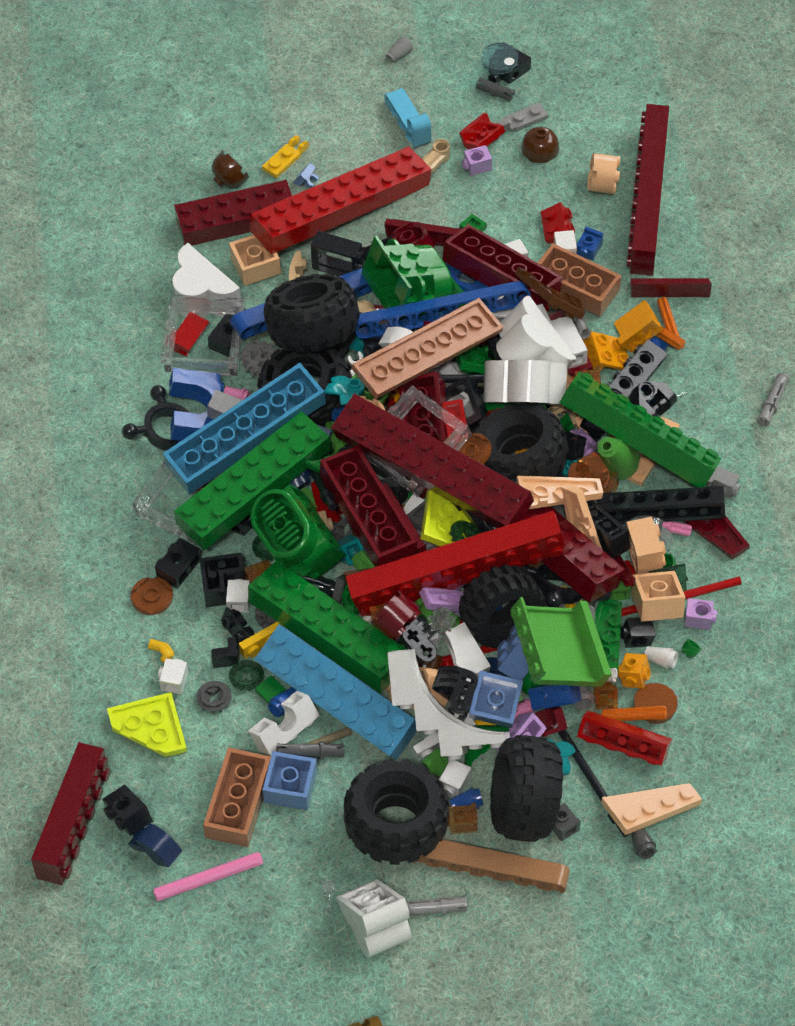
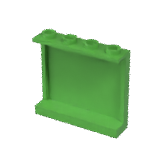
[510,597,612,687]

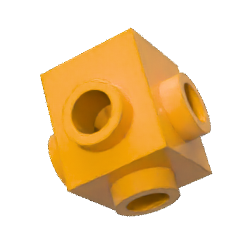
[618,653,651,689]

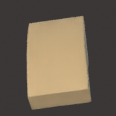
[289,250,307,281]

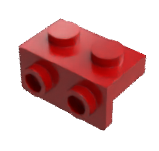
[459,113,505,149]
[540,202,575,244]

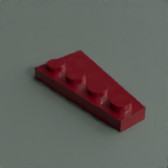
[682,515,750,559]

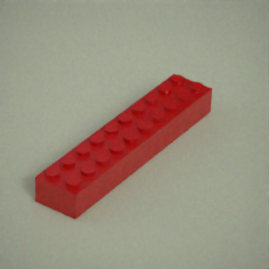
[249,146,432,255]
[346,510,568,616]

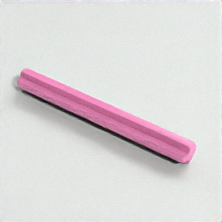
[153,852,263,901]

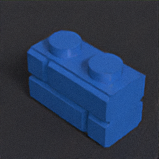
[528,685,582,711]

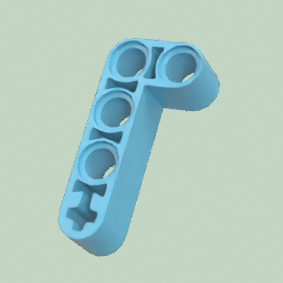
[384,88,431,148]

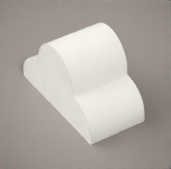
[172,243,241,318]
[496,296,577,368]
[484,360,567,405]
[336,879,412,958]

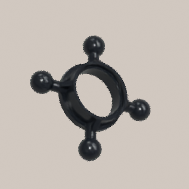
[122,385,190,451]
[520,564,612,607]

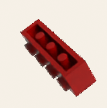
[577,710,672,766]

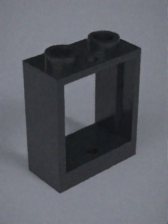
[311,231,364,276]
[445,376,489,436]

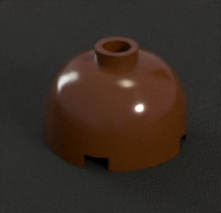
[521,127,559,163]
[212,150,249,188]

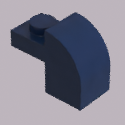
[128,823,183,867]

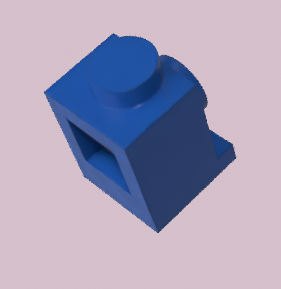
[576,226,604,260]

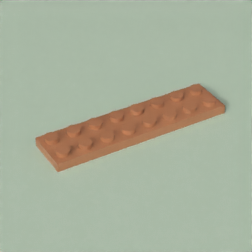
[351,298,504,399]

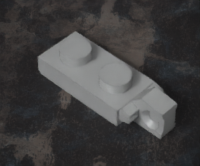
[497,103,549,132]

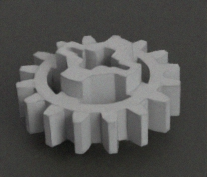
[240,339,277,377]

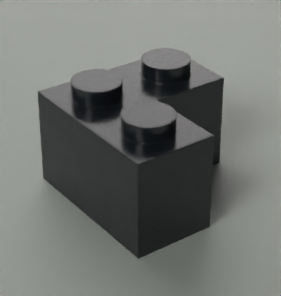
[199,552,245,608]

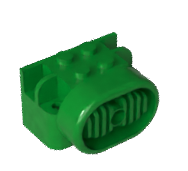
[361,236,452,320]
[250,483,346,584]

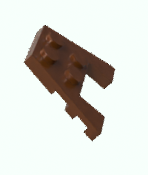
[515,267,586,319]

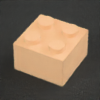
[229,235,281,286]
[627,516,666,574]
[631,571,685,622]

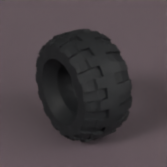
[263,273,360,353]
[257,347,352,427]
[473,402,569,483]
[490,735,563,842]
[344,759,449,865]

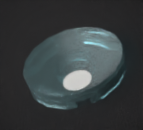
[481,43,518,74]

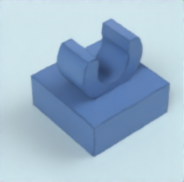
[293,162,319,188]

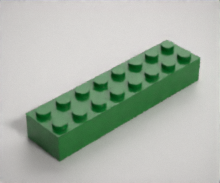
[559,371,721,487]
[174,411,331,550]
[248,560,407,693]

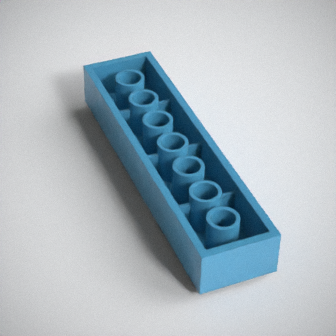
[163,363,326,495]
[254,624,417,760]

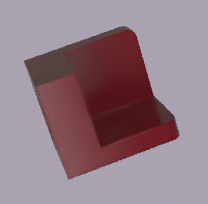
[534,706,568,737]

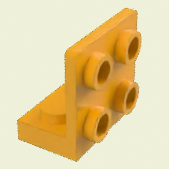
[614,300,663,353]
[583,331,628,377]

